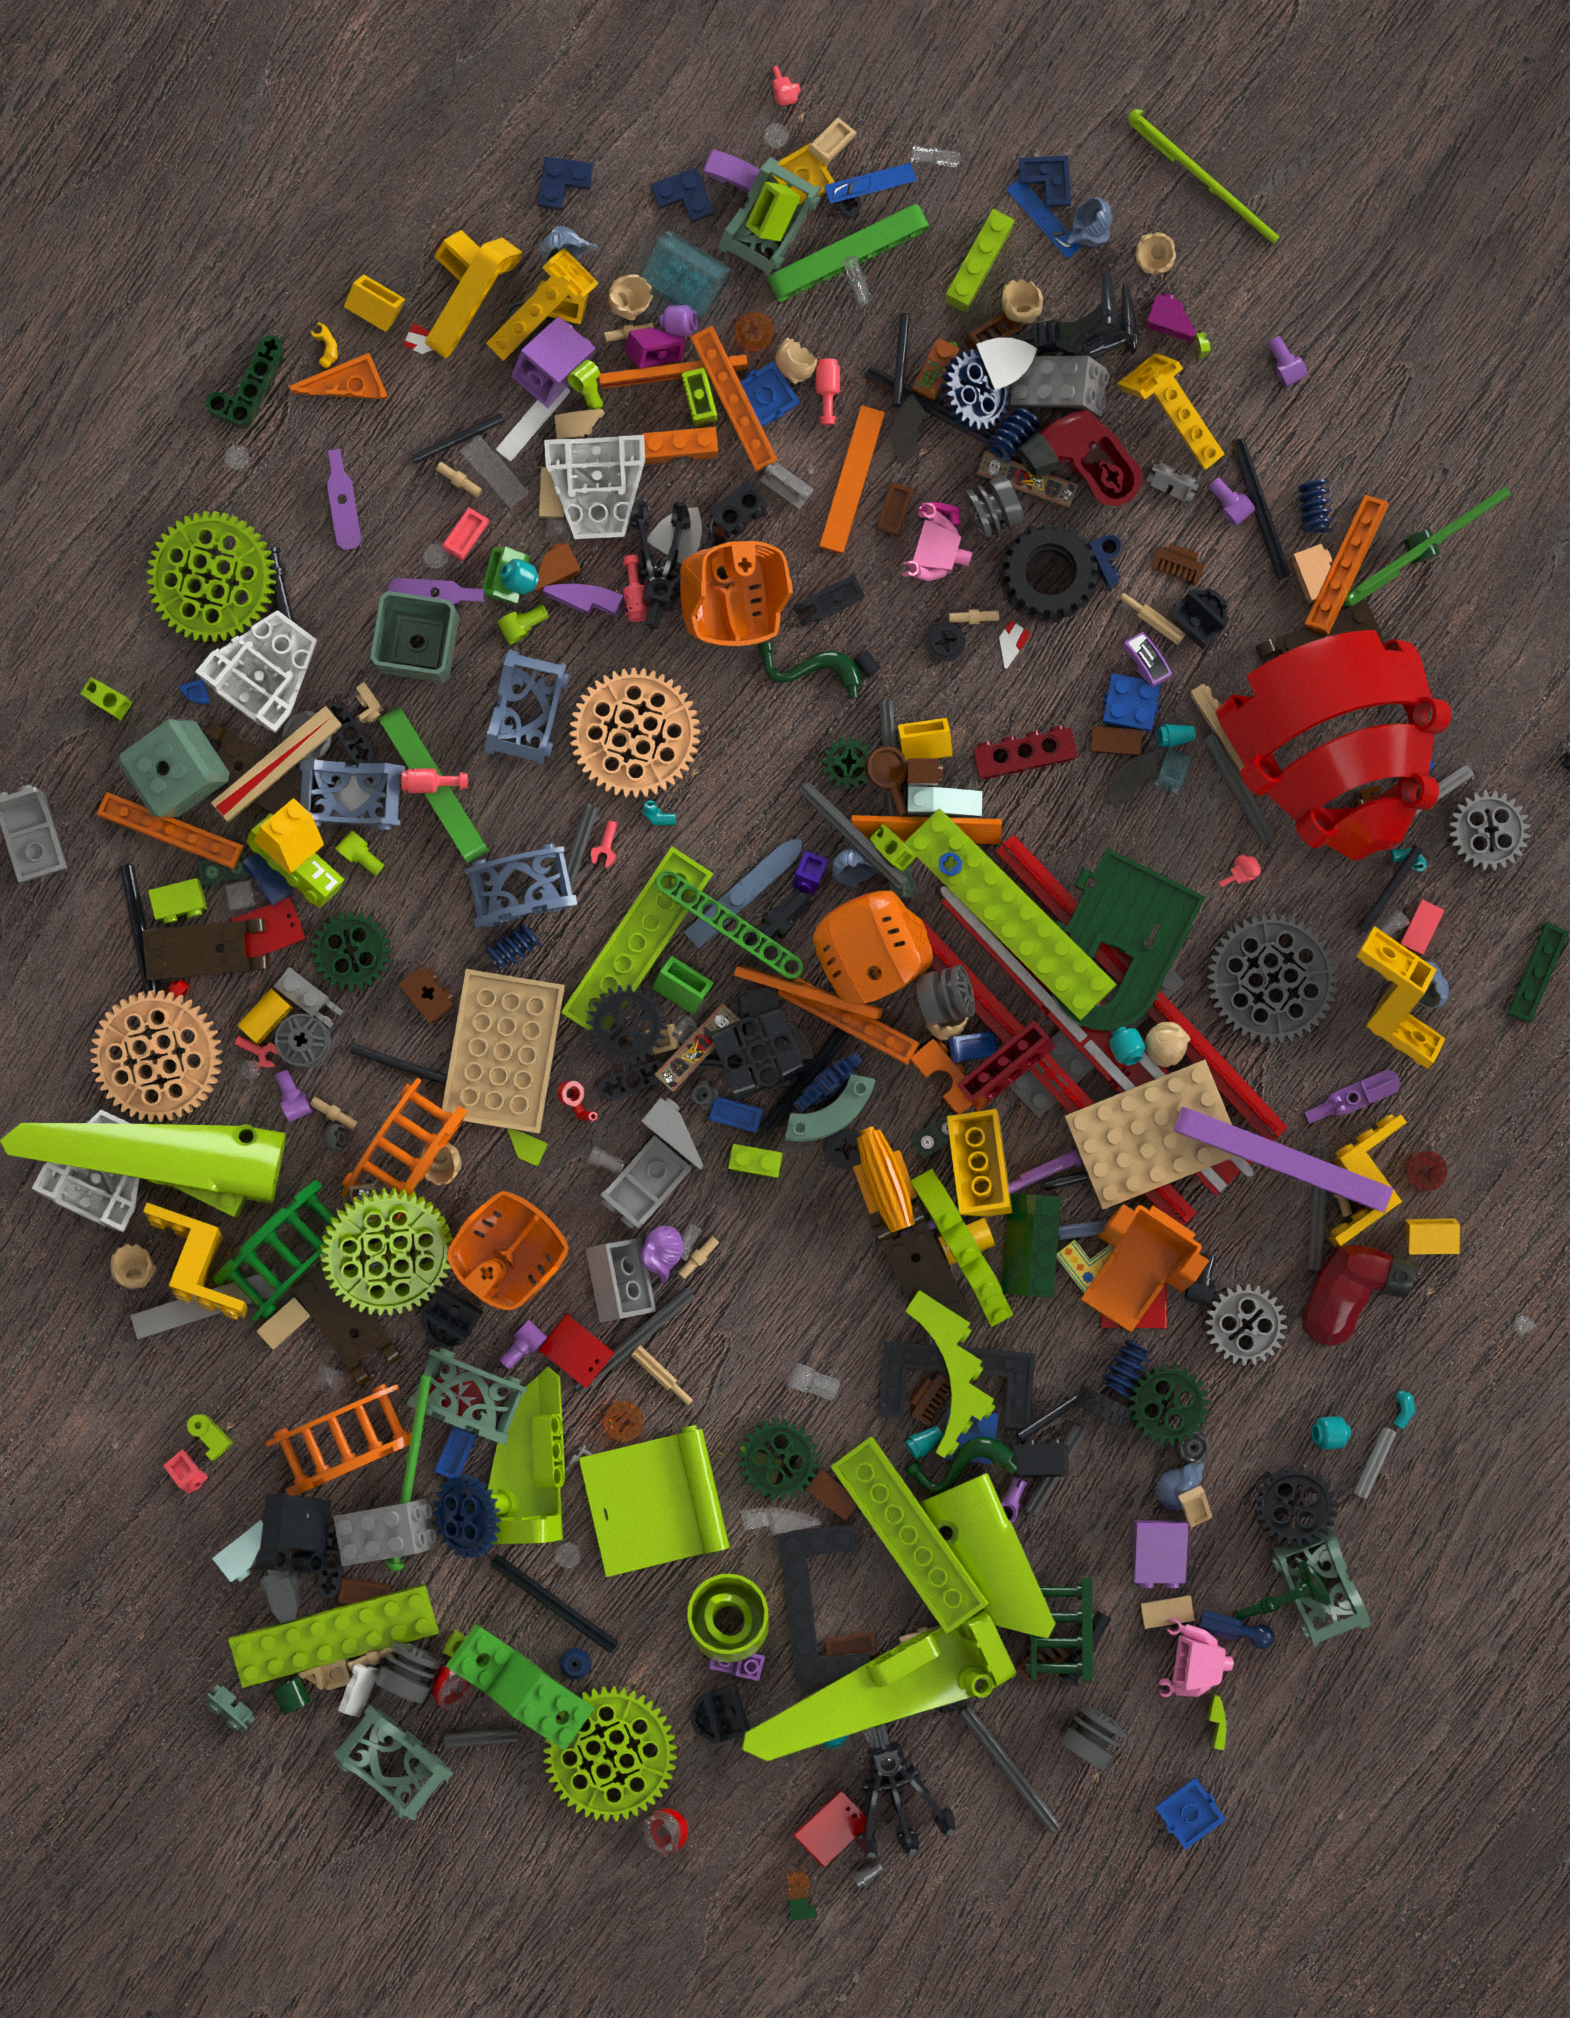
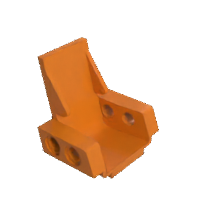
[1080,1204,1209,1333]

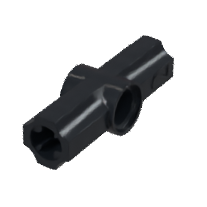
[745,888,812,953]

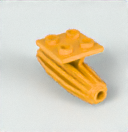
[853,1126,917,1233]

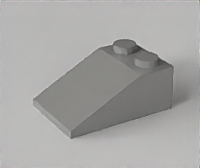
[642,1098,704,1171]

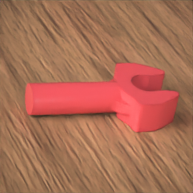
[591,820,617,868]
[235,1036,279,1068]

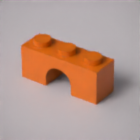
[642,427,718,465]
[910,1039,972,1115]

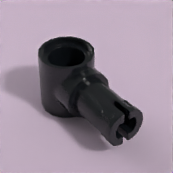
[1185,1254,1216,1306]

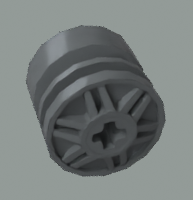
[965,475,1025,540]
[916,965,975,1026]
[275,1014,332,1069]
[375,1641,441,1703]
[1059,1704,1127,1771]

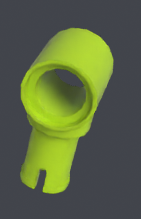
[567,360,603,410]
[497,604,549,645]
[335,830,385,876]

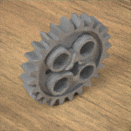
[1448,790,1530,872]
[1204,1284,1287,1366]

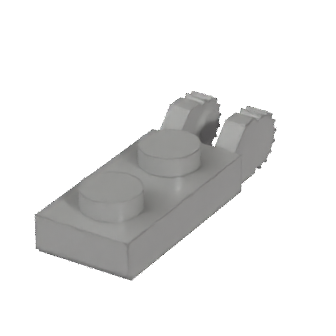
[274,967,343,1028]

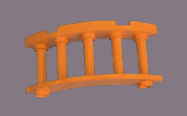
[341,1078,468,1228]
[265,1384,412,1496]

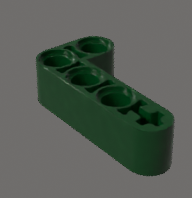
[206,335,285,429]

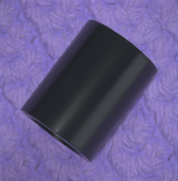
[854,650,881,678]

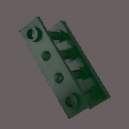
[1026,1577,1093,1683]

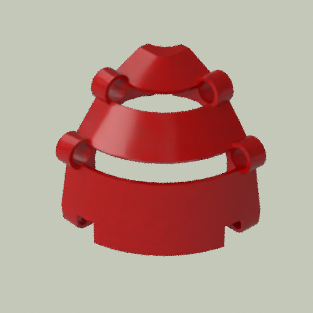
[1216,630,1451,861]

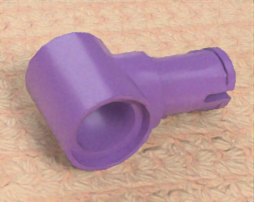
[1268,336,1308,388]
[1208,477,1255,526]
[275,1070,313,1122]
[499,1320,547,1369]
[1000,1476,1027,1524]

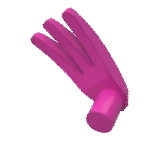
[918,502,961,527]

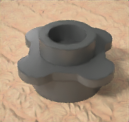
[691,1080,720,1110]

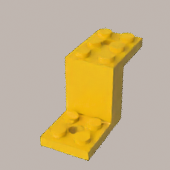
[1356,926,1446,1069]
[1328,1114,1407,1247]
[143,1203,248,1320]

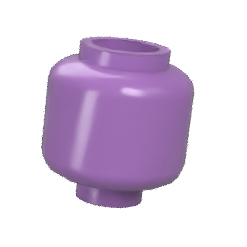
[660,305,698,337]

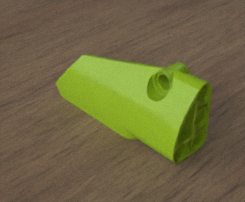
[487,1367,565,1544]
[920,1473,1055,1639]

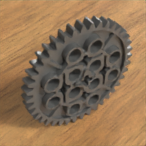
[1206,913,1338,1045]

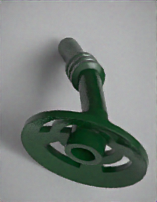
[1235,1561,1331,1620]

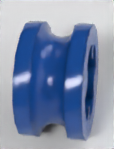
[939,852,962,876]

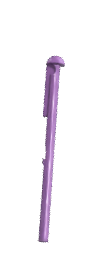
[900,1150,1083,1236]

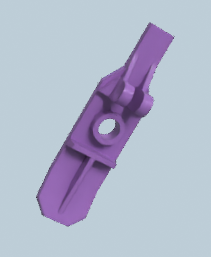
[327,449,362,550]
[388,578,484,605]
[1304,1069,1401,1124]

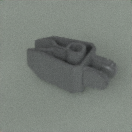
[260,1565,299,1623]

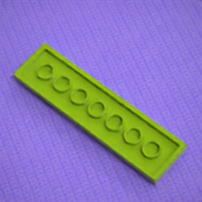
[561,846,714,1031]
[831,1437,989,1634]
[228,1583,439,1688]

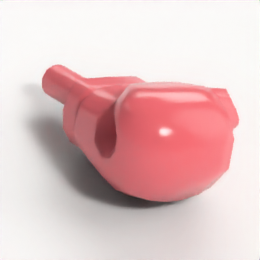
[772,66,801,106]
[1219,854,1261,887]

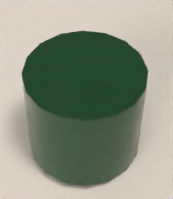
[1403,528,1441,565]
[272,1676,311,1715]

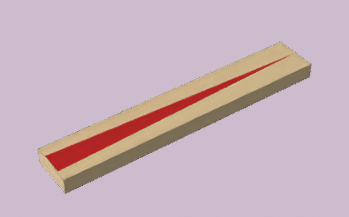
[211,706,343,822]

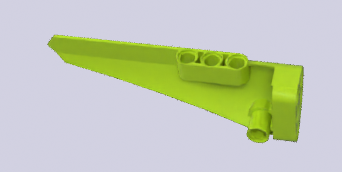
[0,1123,286,1204]
[742,1610,1016,1761]

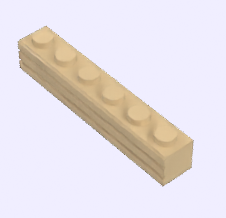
[1189,684,1244,772]

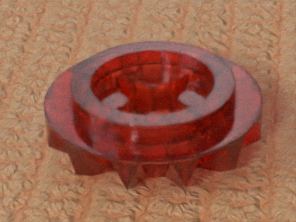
[1406,1151,1447,1191]

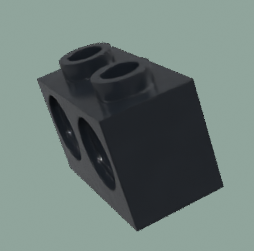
[709,479,767,538]

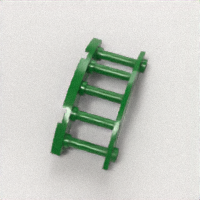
[213,1179,345,1322]

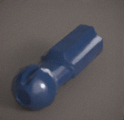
[1198,1609,1275,1649]

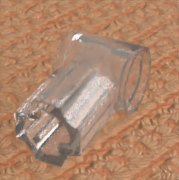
[787,1362,841,1401]

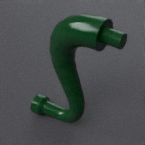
[758,643,862,699]
[905,1436,1018,1494]

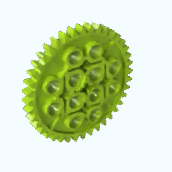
[147,511,276,642]
[320,1188,453,1316]
[544,1686,677,1822]

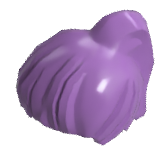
[639,1225,685,1283]

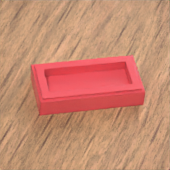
[442,507,490,562]
[1400,899,1445,955]

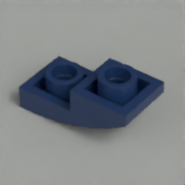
[242,853,292,907]

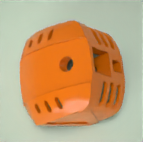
[680,541,793,646]
[813,891,933,1004]
[447,1191,569,1310]

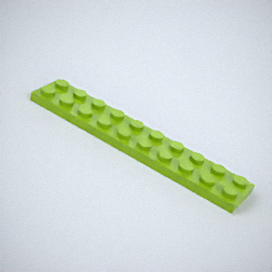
[905,808,1117,1020]

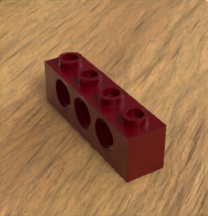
[972,725,1078,781]
[957,1020,1056,1111]

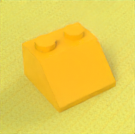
[254,798,324,875]

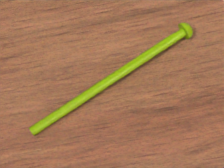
[1128,109,1280,244]

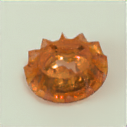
[735,311,774,351]
[603,1401,644,1441]

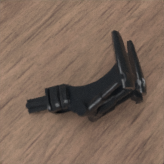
[1013,271,1139,359]
[630,500,727,630]
[855,1723,956,1858]

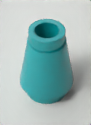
[1157,724,1196,749]
[905,1426,943,1459]

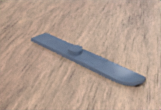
[684,839,802,949]

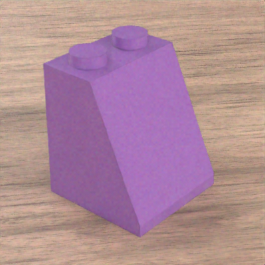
[511,316,596,408]
[1132,1520,1188,1588]

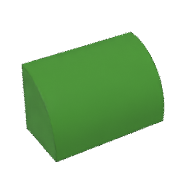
[482,547,530,604]
[652,956,713,1015]

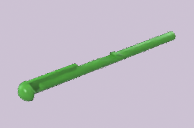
[1343,486,1511,607]
[385,1375,431,1571]

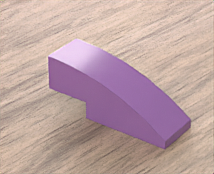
[543,584,624,617]

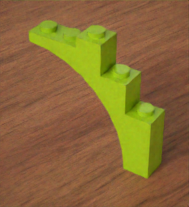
[910,1169,1013,1327]
[906,1290,995,1458]

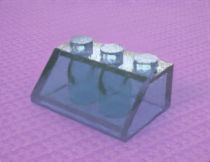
[641,230,731,319]

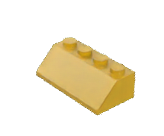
[947,1109,1012,1216]

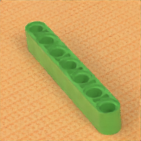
[767,204,930,302]
[379,706,489,864]
[657,871,804,980]

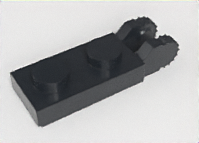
[793,575,865,627]

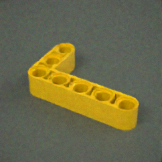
[425,238,523,358]

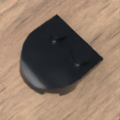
[1167,588,1229,650]
[421,1286,484,1349]
[690,1683,751,1744]

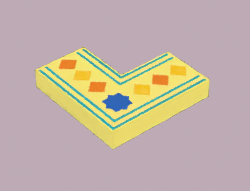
[1056,1240,1113,1293]

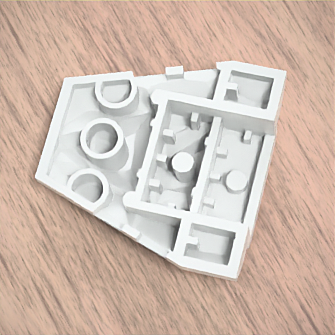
[544,435,645,539]
[196,610,317,733]
[32,1110,140,1232]

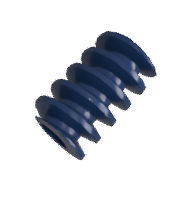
[988,408,1040,464]
[1298,479,1334,534]
[485,922,542,972]
[1103,1339,1152,1397]

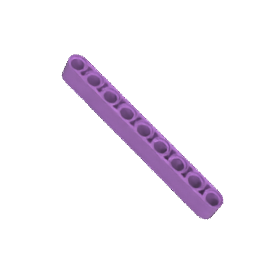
[1173,1107,1393,1213]

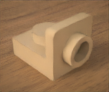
[356,682,383,724]

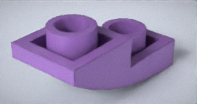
[702,150,760,193]
[707,1653,765,1681]

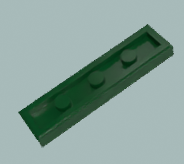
[1506,922,1569,1024]

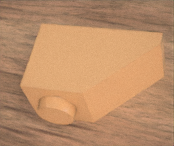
[1291,544,1332,605]

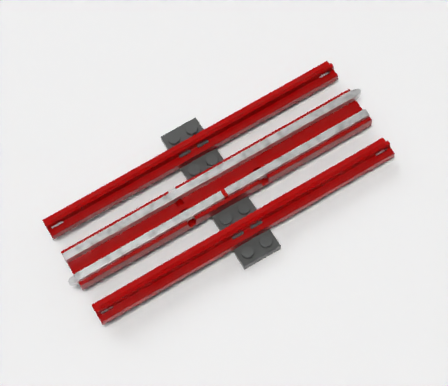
[921,834,1288,1226]

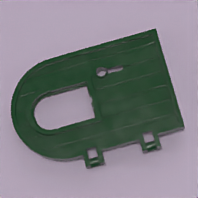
[1051,848,1205,1031]

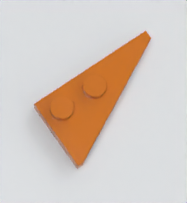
[289,353,388,399]

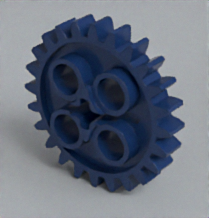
[940,349,1012,431]
[793,1052,863,1113]
[432,1475,502,1558]

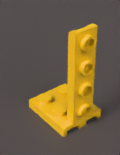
[486,248,599,361]
[1117,353,1225,470]

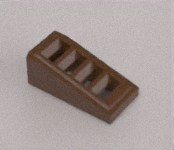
[965,312,1021,351]
[1015,1633,1072,1687]

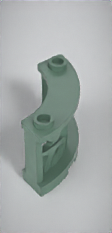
[718,157,821,277]
[785,1074,875,1142]
[407,1348,527,1445]
[1271,1525,1371,1647]
[333,1704,453,1821]

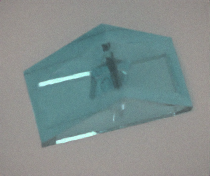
[1154,749,1191,794]

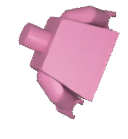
[902,503,973,582]
[1159,1618,1234,1697]

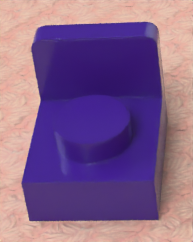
[792,851,828,895]

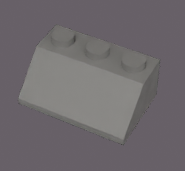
[585,1237,656,1323]

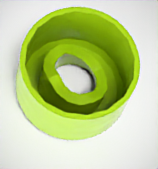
[687,1574,769,1663]

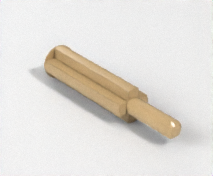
[1120,593,1186,645]
[631,1345,693,1405]

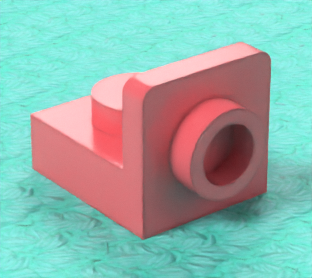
[163,1449,208,1494]

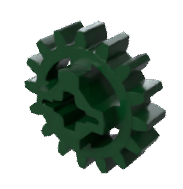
[822,736,870,791]

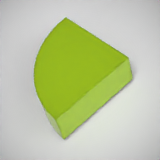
[1195,332,1211,358]

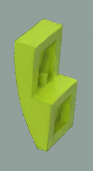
[1207,1693,1226,1750]

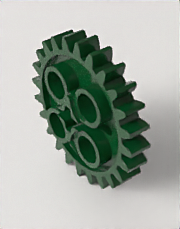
[310,910,393,992]
[1128,1364,1211,1447]
[738,1419,820,1501]

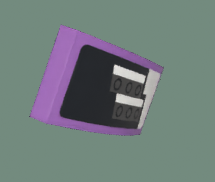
[1123,632,1172,687]

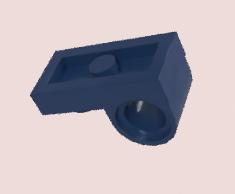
[1087,534,1121,591]

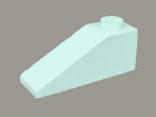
[907,786,982,817]
[212,1519,263,1582]

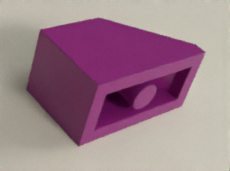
[1145,293,1196,343]
[625,327,686,369]

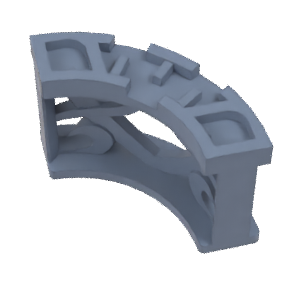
[484,649,569,765]
[300,759,405,831]
[464,844,578,928]

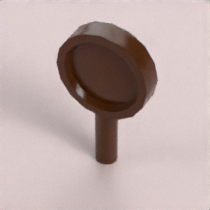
[865,746,908,816]

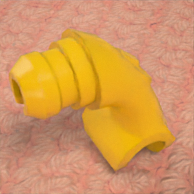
[311,322,338,369]

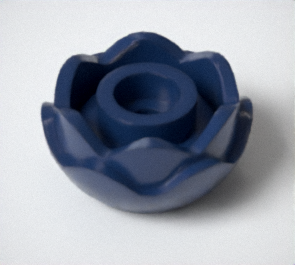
[559,1648,591,1680]

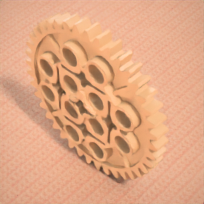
[570,668,700,799]
[90,990,223,1122]

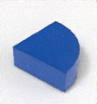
[179,679,211,705]

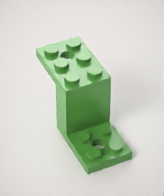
[446,1624,595,1750]

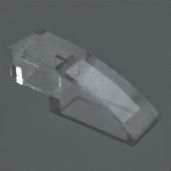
[458,435,529,509]
[740,1507,821,1535]

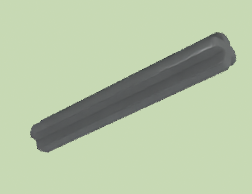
[557,804,598,897]
[1025,1425,1086,1515]

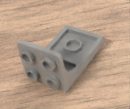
[1010,356,1109,416]
[0,785,68,884]
[600,1135,692,1229]
[333,1498,437,1566]

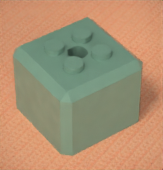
[370,591,459,683]
[118,719,230,817]

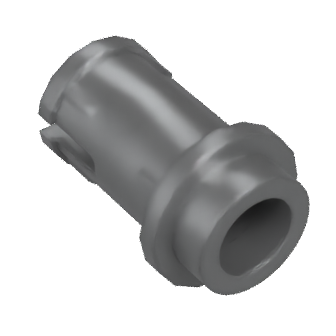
[852,1857,886,1889]

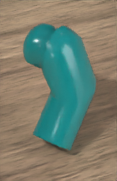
[642,800,676,826]
[1391,848,1427,872]
[1393,1390,1415,1430]

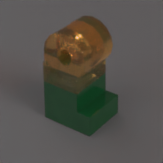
[788,1869,816,1920]

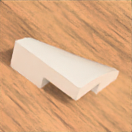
[338,1663,380,1717]

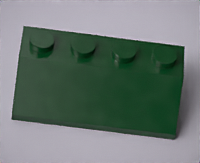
[1001,1193,1061,1298]

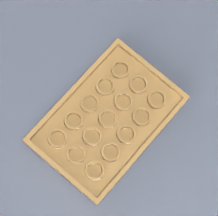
[442,969,565,1134]
[1064,1060,1236,1210]

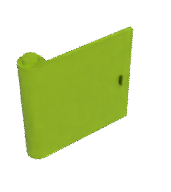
[579,1425,730,1577]

